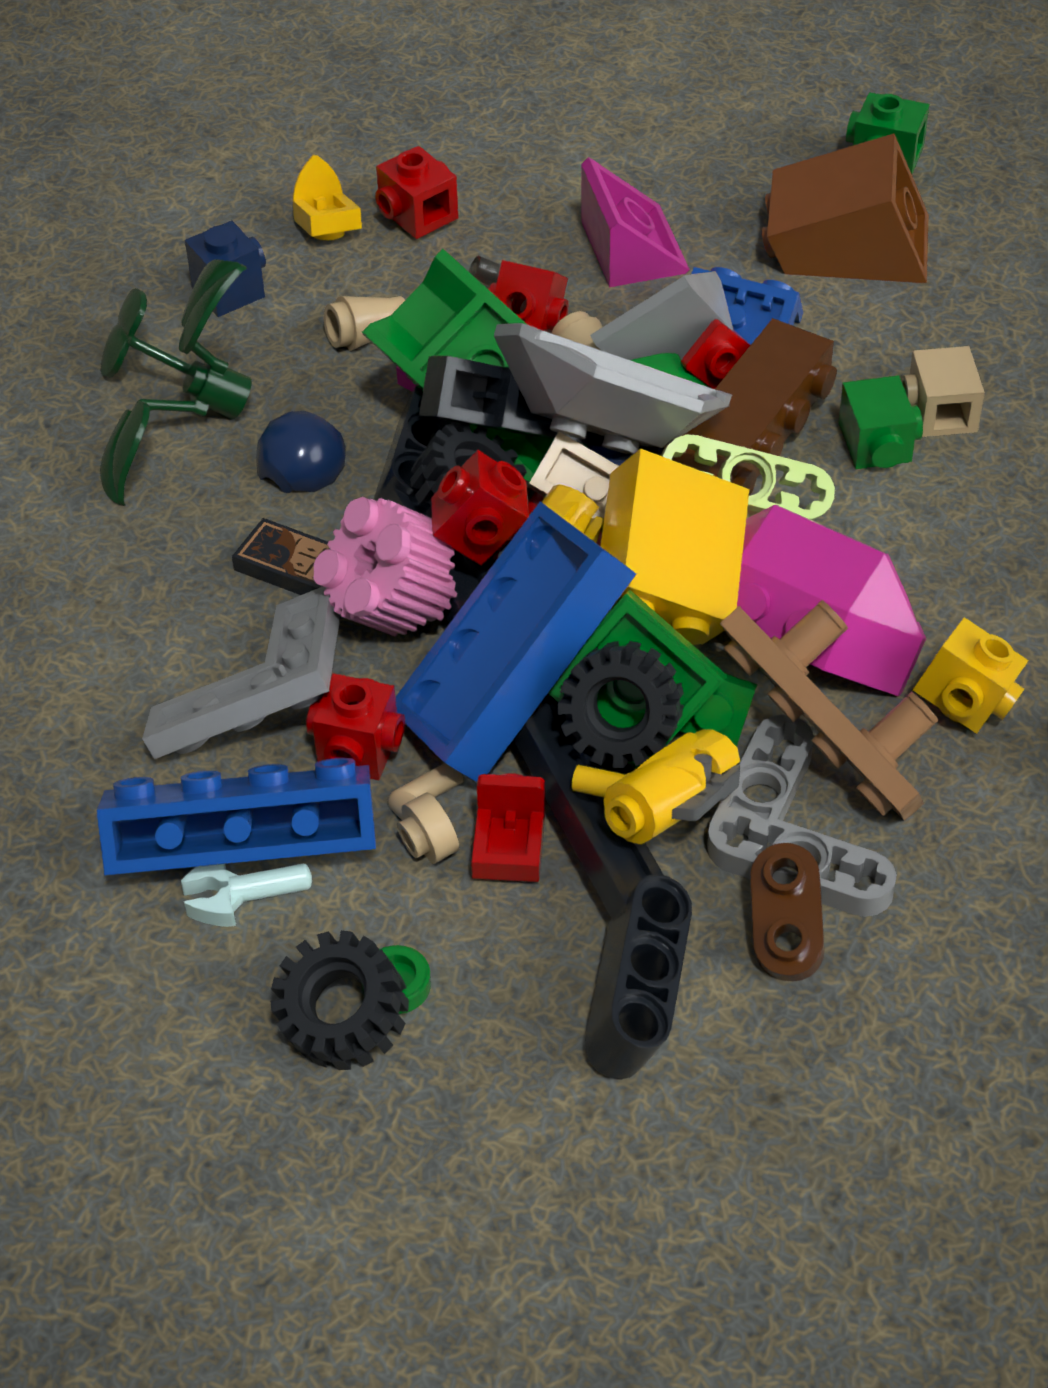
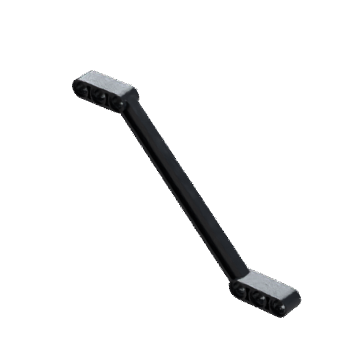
[374,385,692,1080]

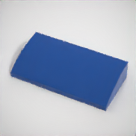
[396,501,636,782]

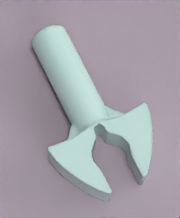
[181,863,312,927]

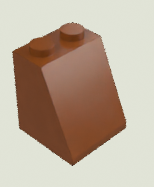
[762,134,929,283]

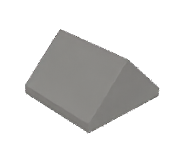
[590,271,734,360]

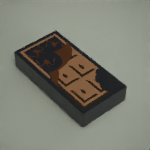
[232,518,330,595]

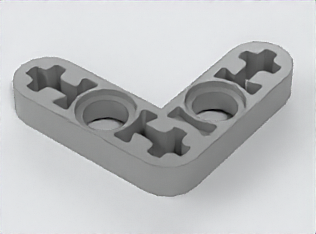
[707,714,897,917]

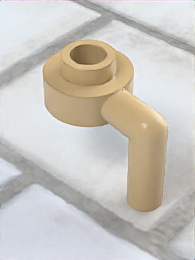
[388,763,463,864]

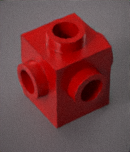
[375,146,459,239]
[488,260,569,333]
[431,450,529,565]
[306,673,405,781]

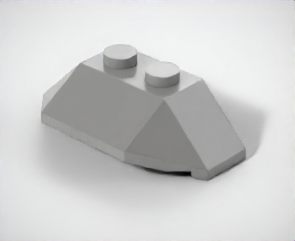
[494,323,732,455]

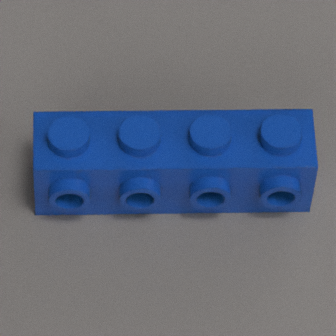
[97,758,376,876]

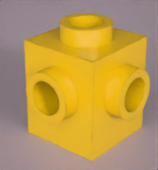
[913,617,1029,734]

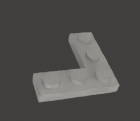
[142,587,341,759]

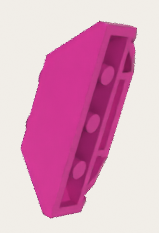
[737,505,926,696]

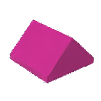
[581,157,690,288]

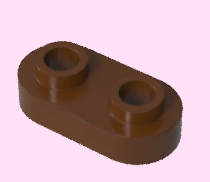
[751,843,825,981]

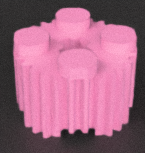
[314,497,458,637]

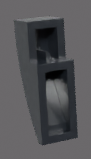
[419,356,605,448]

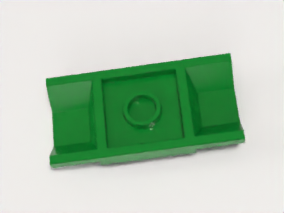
[362,249,585,490]

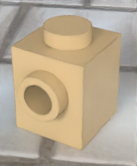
[901,346,985,437]

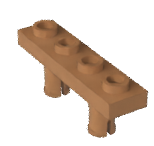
[720,600,938,821]

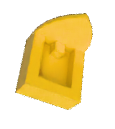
[293,155,362,240]

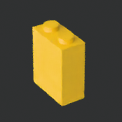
[601,449,750,645]

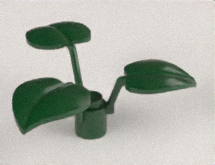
[100,259,252,506]

